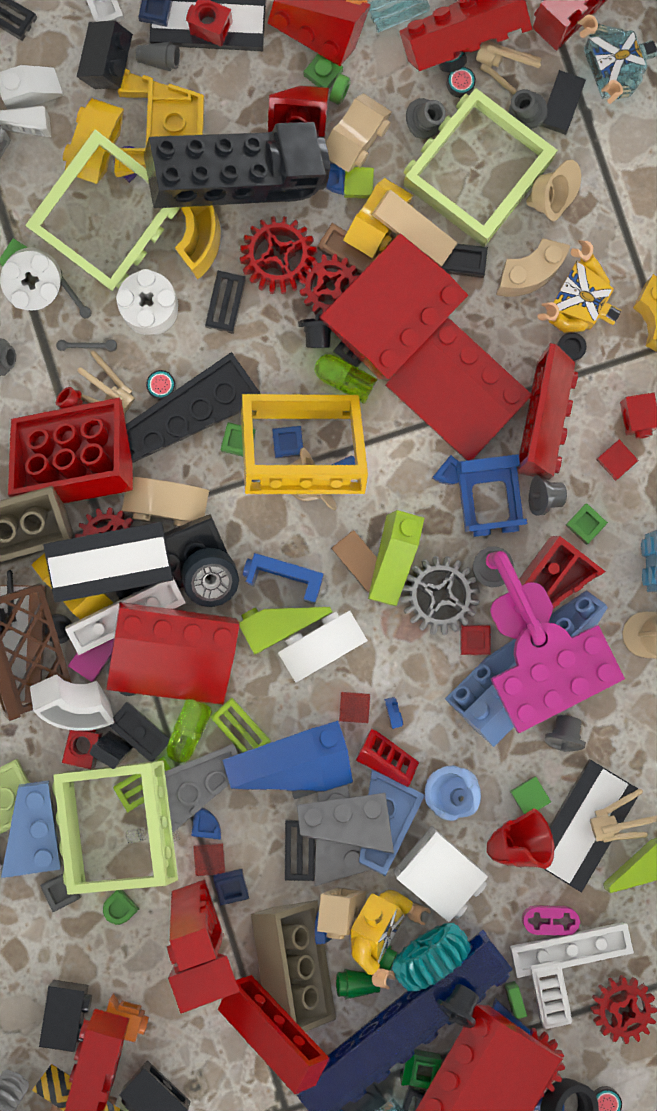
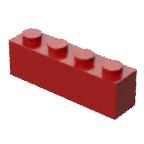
[218,975,329,1094]

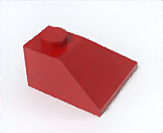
[268,85,329,139]

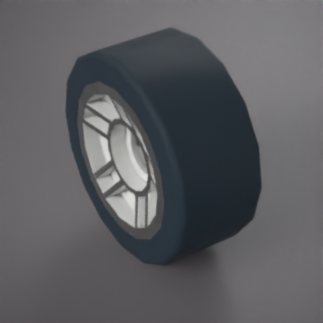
[181,548,239,607]

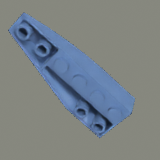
[445,590,608,747]

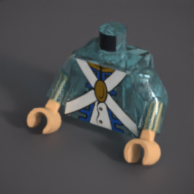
[577,14,657,104]

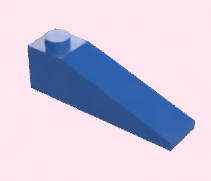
[222,721,353,792]

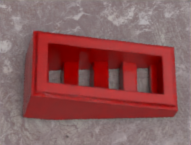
[355,729,419,787]

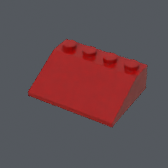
[319,233,468,380]
[385,318,532,461]
[517,343,578,480]
[8,397,133,503]
[106,602,239,705]
[416,1005,563,1111]

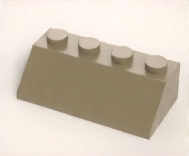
[0,486,73,562]
[251,900,336,1032]

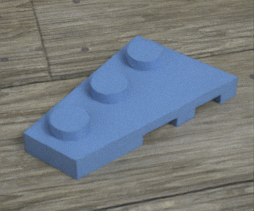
[359,769,425,876]
[1,780,61,878]

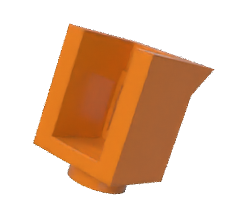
[106,993,149,1043]

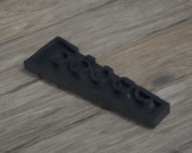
[126,352,261,463]

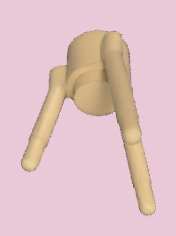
[476,40,541,95]
[78,350,135,414]
[590,789,657,843]

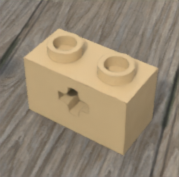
[317,887,366,939]

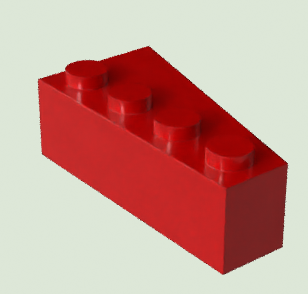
[399,0,533,71]
[167,879,224,971]

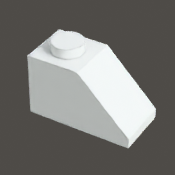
[0,65,64,109]

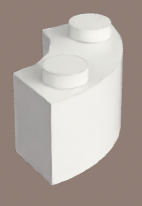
[278,611,367,683]
[30,674,114,731]

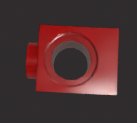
[186,0,233,47]
[620,392,657,439]
[62,729,103,770]

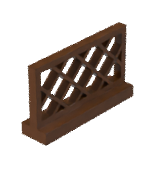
[0,583,72,721]

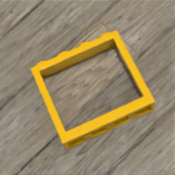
[241,394,368,494]

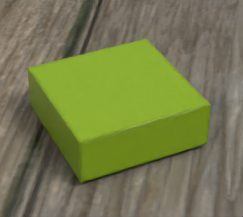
[344,167,374,199]

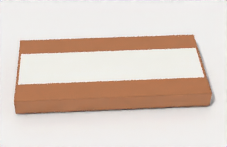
[0,585,46,703]

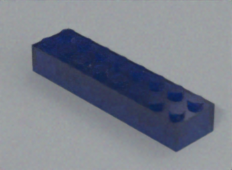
[297,930,513,1111]

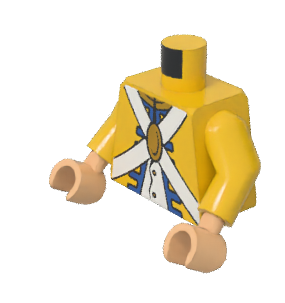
[537,240,622,333]
[351,890,431,989]

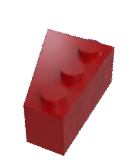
[267,0,371,66]
[532,0,607,51]
[519,536,606,609]
[168,953,240,1014]
[64,1008,130,1111]

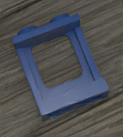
[457,454,527,537]
[243,553,324,605]

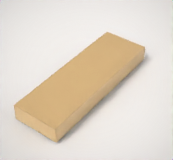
[371,189,457,267]

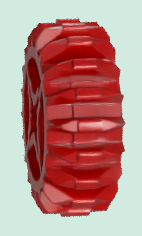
[240,216,317,294]

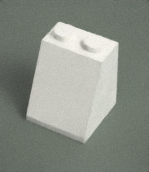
[393,826,488,922]

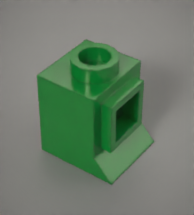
[399,1047,442,1089]

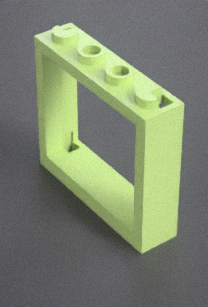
[403,88,558,247]
[25,129,180,291]
[52,760,178,895]

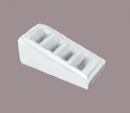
[0,106,51,137]
[530,960,572,1029]

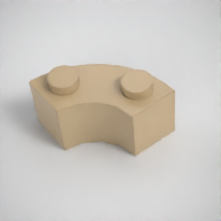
[326,93,392,173]
[496,238,571,297]
[122,477,209,527]

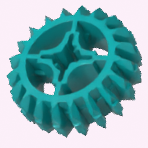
[392,923,471,991]

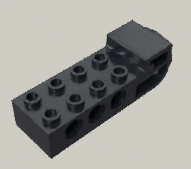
[144,122,330,208]

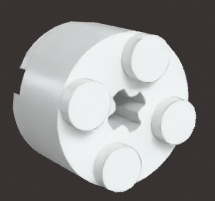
[0,248,62,310]
[116,269,178,335]

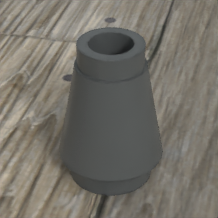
[136,41,180,71]

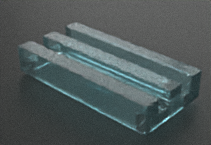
[368,0,430,33]

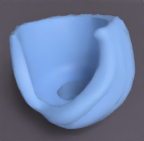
[424,765,481,821]

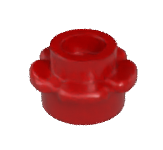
[55,387,83,409]

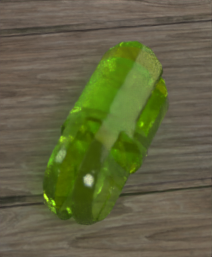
[314,354,378,404]
[166,699,212,763]

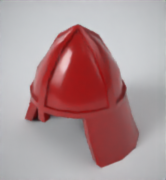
[487,808,554,869]

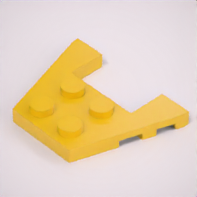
[114,69,205,177]

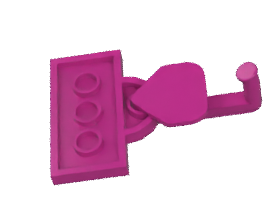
[486,551,625,733]

